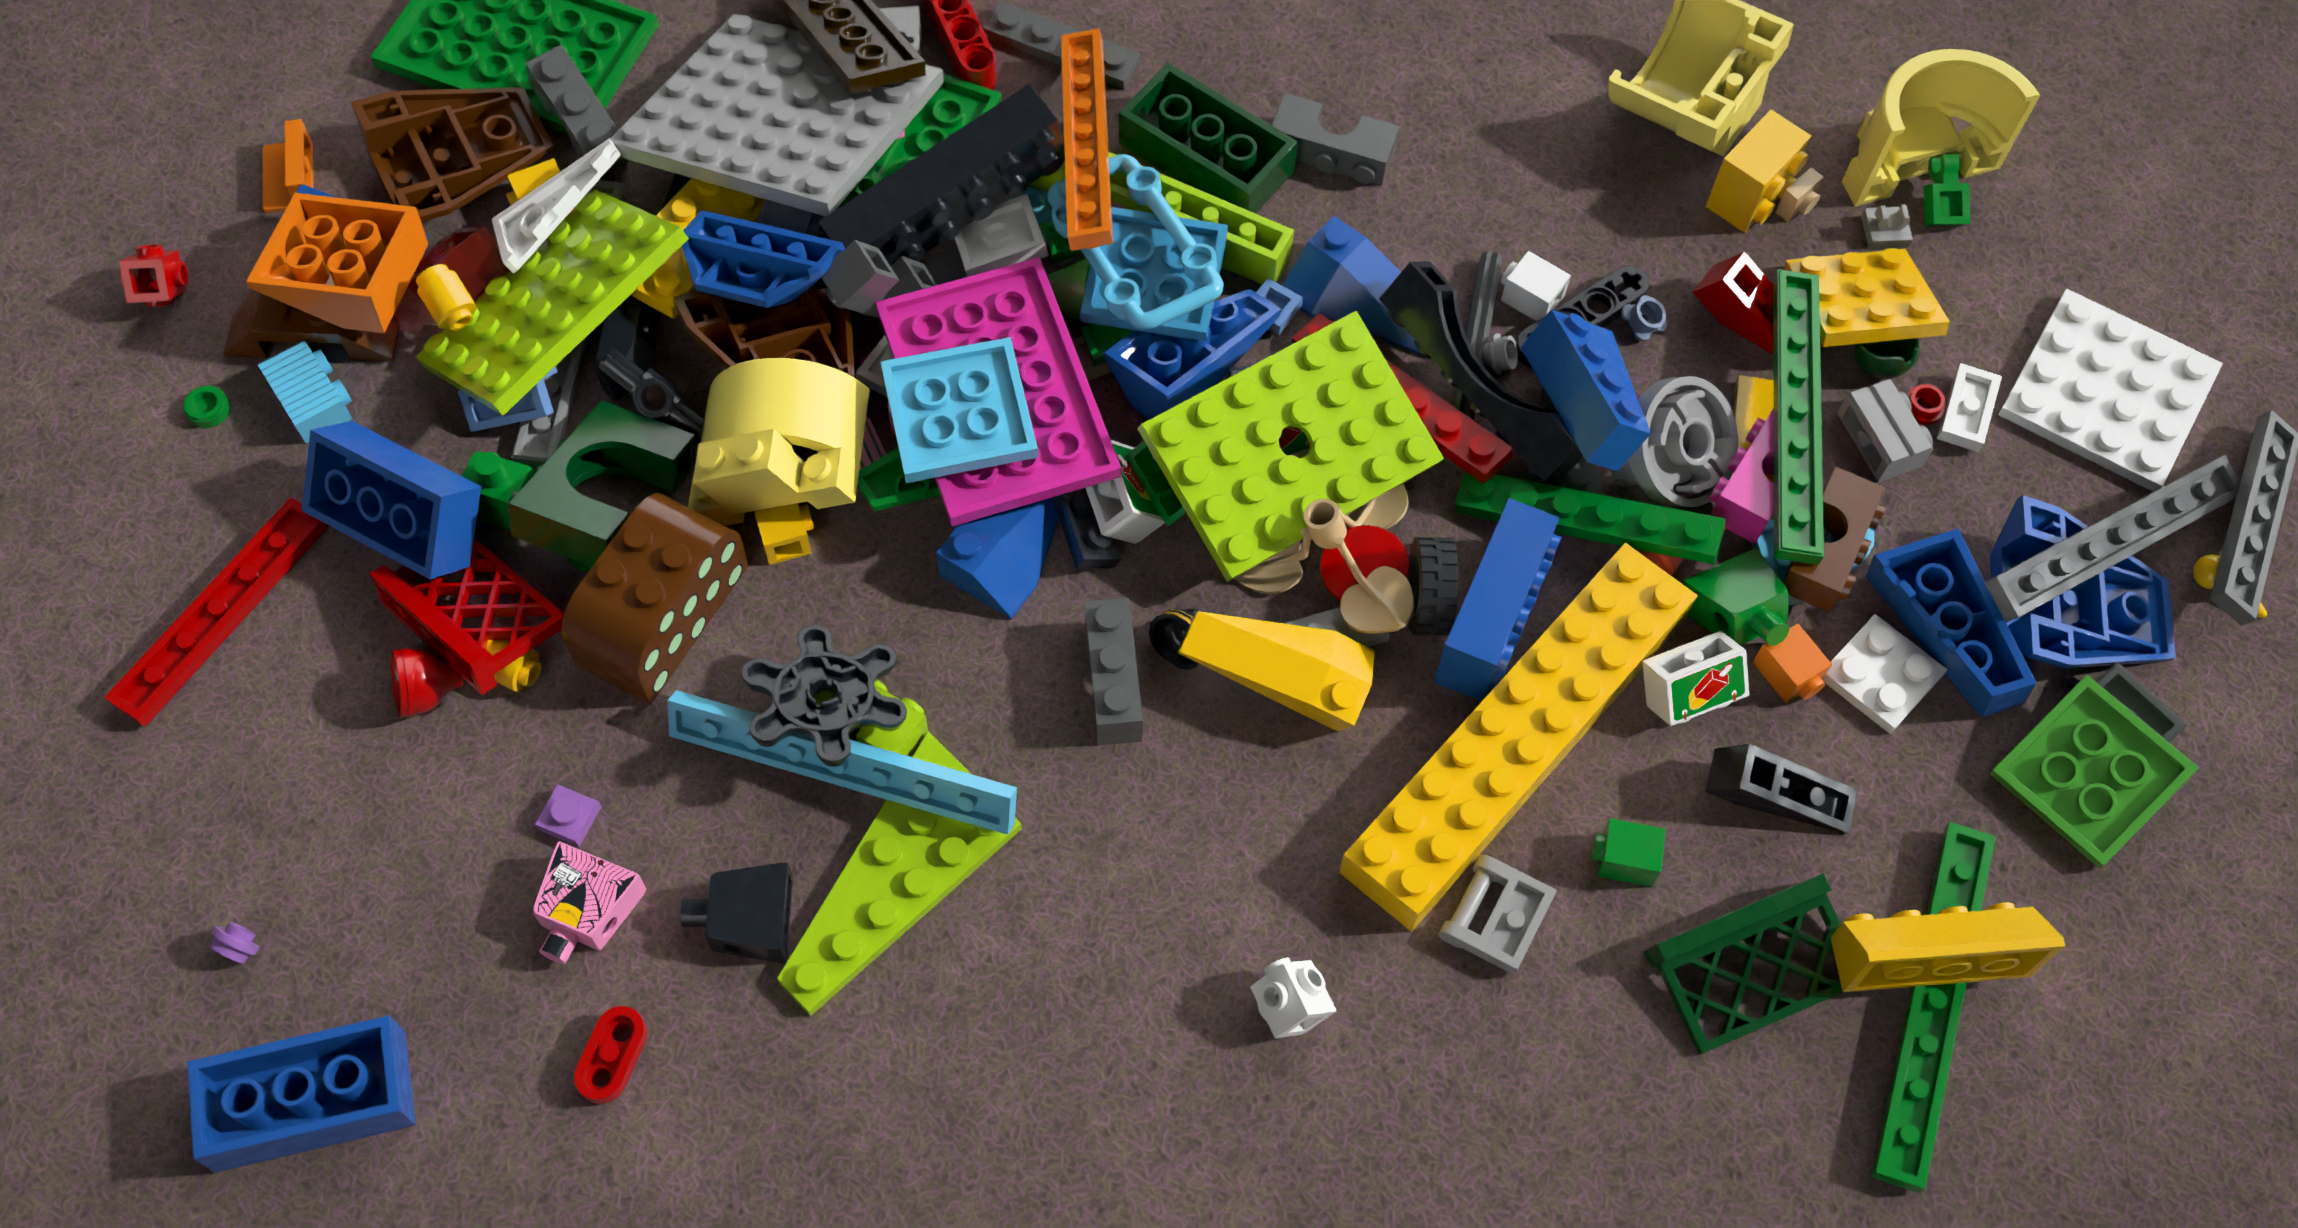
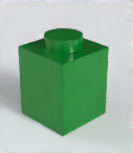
[1590,818,1666,887]

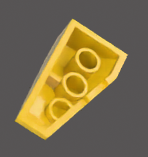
[1178,611,1375,732]

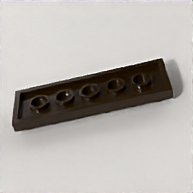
[774,0,926,94]

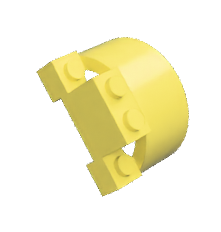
[1608,0,1794,156]
[1841,49,2040,206]
[688,358,870,526]

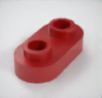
[574,1006,648,1104]

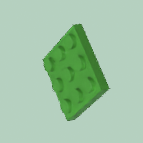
[1990,675,2199,869]

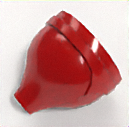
[390,648,463,718]

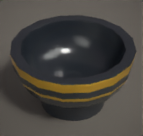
[1149,609,1199,670]

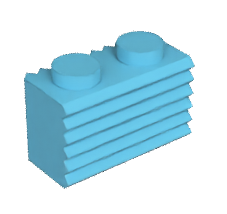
[257,340,353,443]

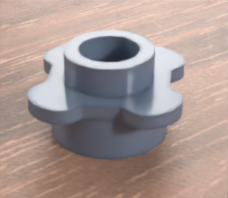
[1621,295,1667,341]

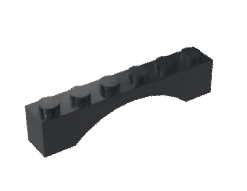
[1379,261,1583,482]

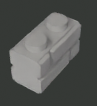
[1837,379,1933,482]

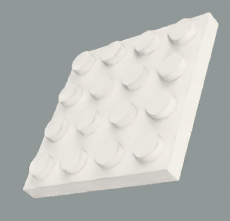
[1998,289,2223,492]

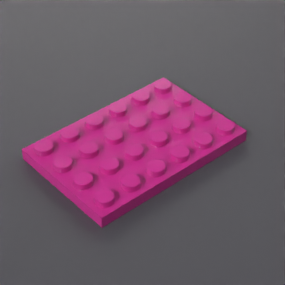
[875,257,1121,527]

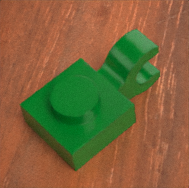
[1924,154,1970,226]

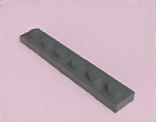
[2210,410,2298,626]

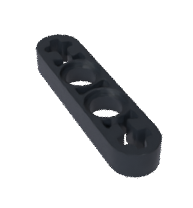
[1517,266,1650,367]

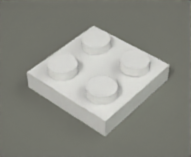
[955,194,1049,277]
[1823,614,1948,735]

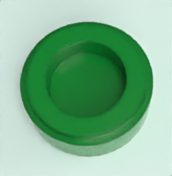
[183,385,231,428]

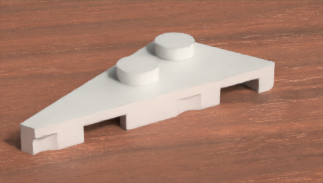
[492,139,621,273]

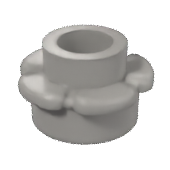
[1483,333,1518,375]

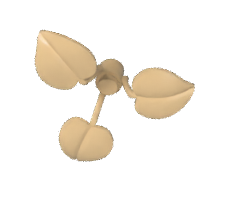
[1234,484,1414,634]

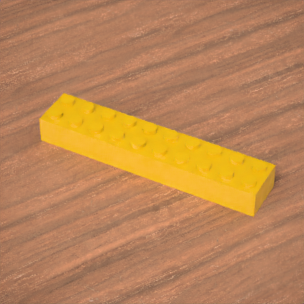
[1339,543,1698,932]

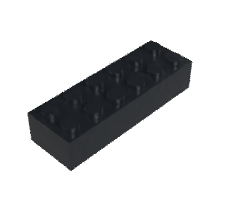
[818,84,1065,266]

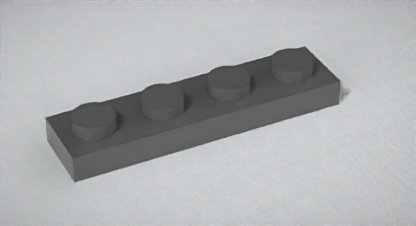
[983,1,1141,90]

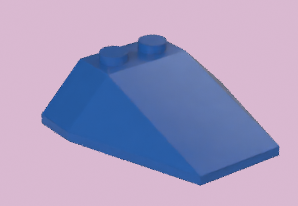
[1990,495,2176,668]

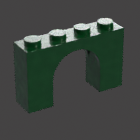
[507,400,694,567]

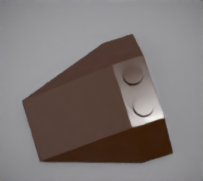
[351,87,554,222]
[673,278,855,378]
[223,289,400,362]

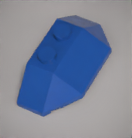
[682,210,845,308]

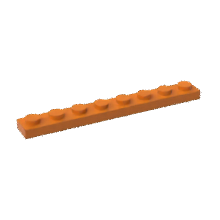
[1061,28,1113,251]

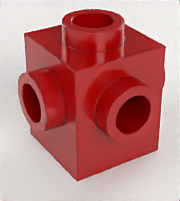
[119,244,189,307]

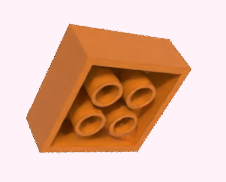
[246,193,428,333]

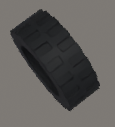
[1407,537,1459,636]

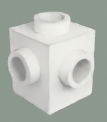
[1250,958,1337,1038]

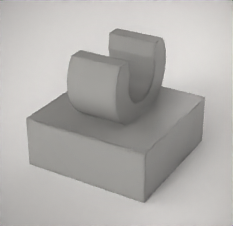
[1861,205,1913,249]

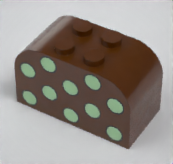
[561,493,749,705]

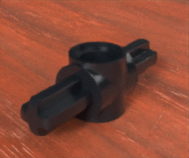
[599,349,705,444]

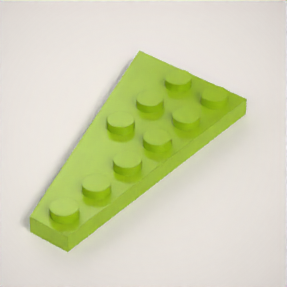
[777,731,1022,1016]

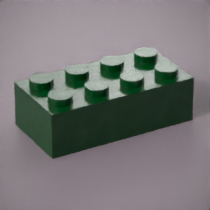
[1119,62,1298,214]

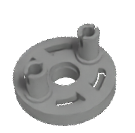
[1611,376,1738,507]

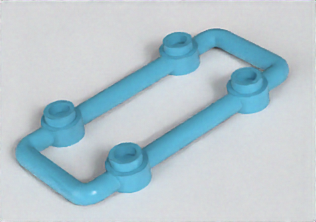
[1047,154,1224,330]

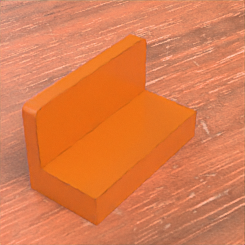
[262,119,314,213]

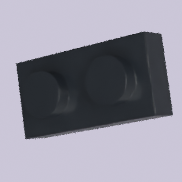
[1052,488,1121,569]

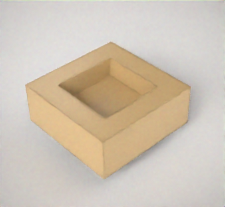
[1776,167,1824,222]

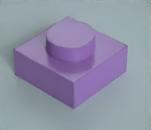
[535,784,601,847]

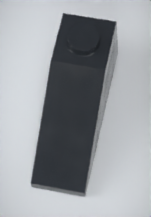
[1705,744,1858,834]

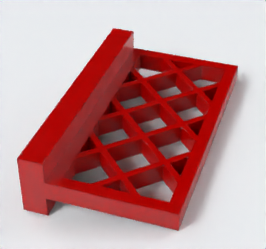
[369,538,564,695]

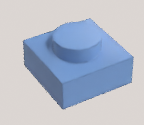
[1256,278,1303,335]

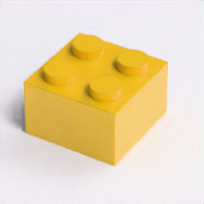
[1705,110,1811,233]

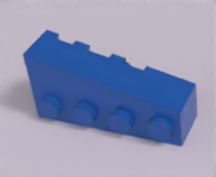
[1521,309,1651,471]
[1866,529,2036,717]

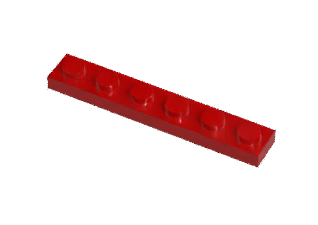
[1292,313,1513,484]
[104,497,329,728]

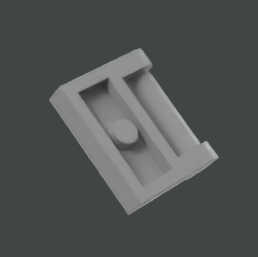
[1438,854,1557,975]

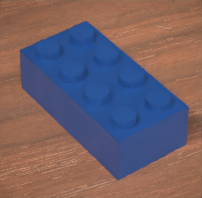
[301,421,481,579]
[1434,498,1562,702]
[187,1015,416,1173]

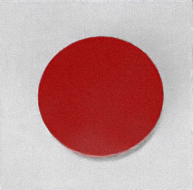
[1321,525,1409,602]

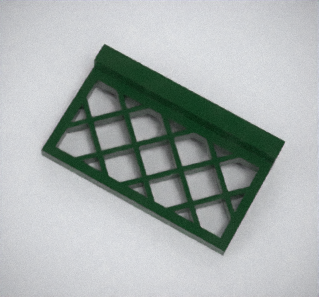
[1643,873,1843,1055]

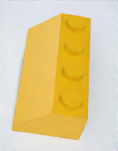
[1831,903,2065,992]

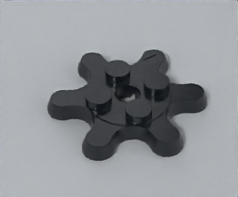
[741,625,907,767]

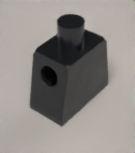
[680,863,793,963]

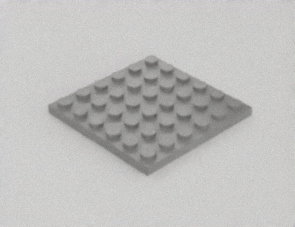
[610,14,944,216]

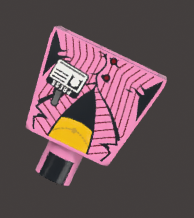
[533,841,647,964]

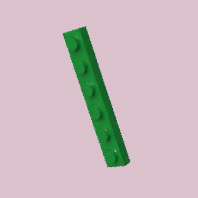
[1455,472,1725,565]

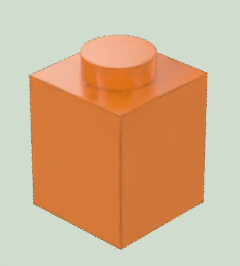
[1752,623,1832,704]

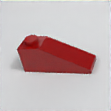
[1692,252,1822,355]

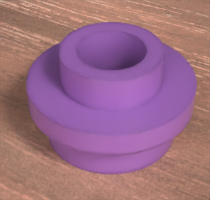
[209,922,260,963]

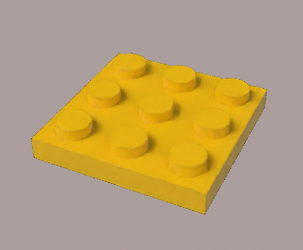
[1784,248,1950,347]

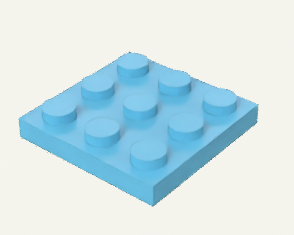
[880,337,1038,483]

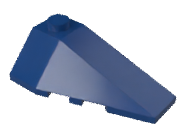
[1282,216,1432,359]
[1104,289,1281,420]
[936,497,1059,620]

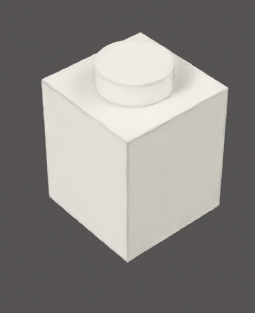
[1501,251,1571,321]

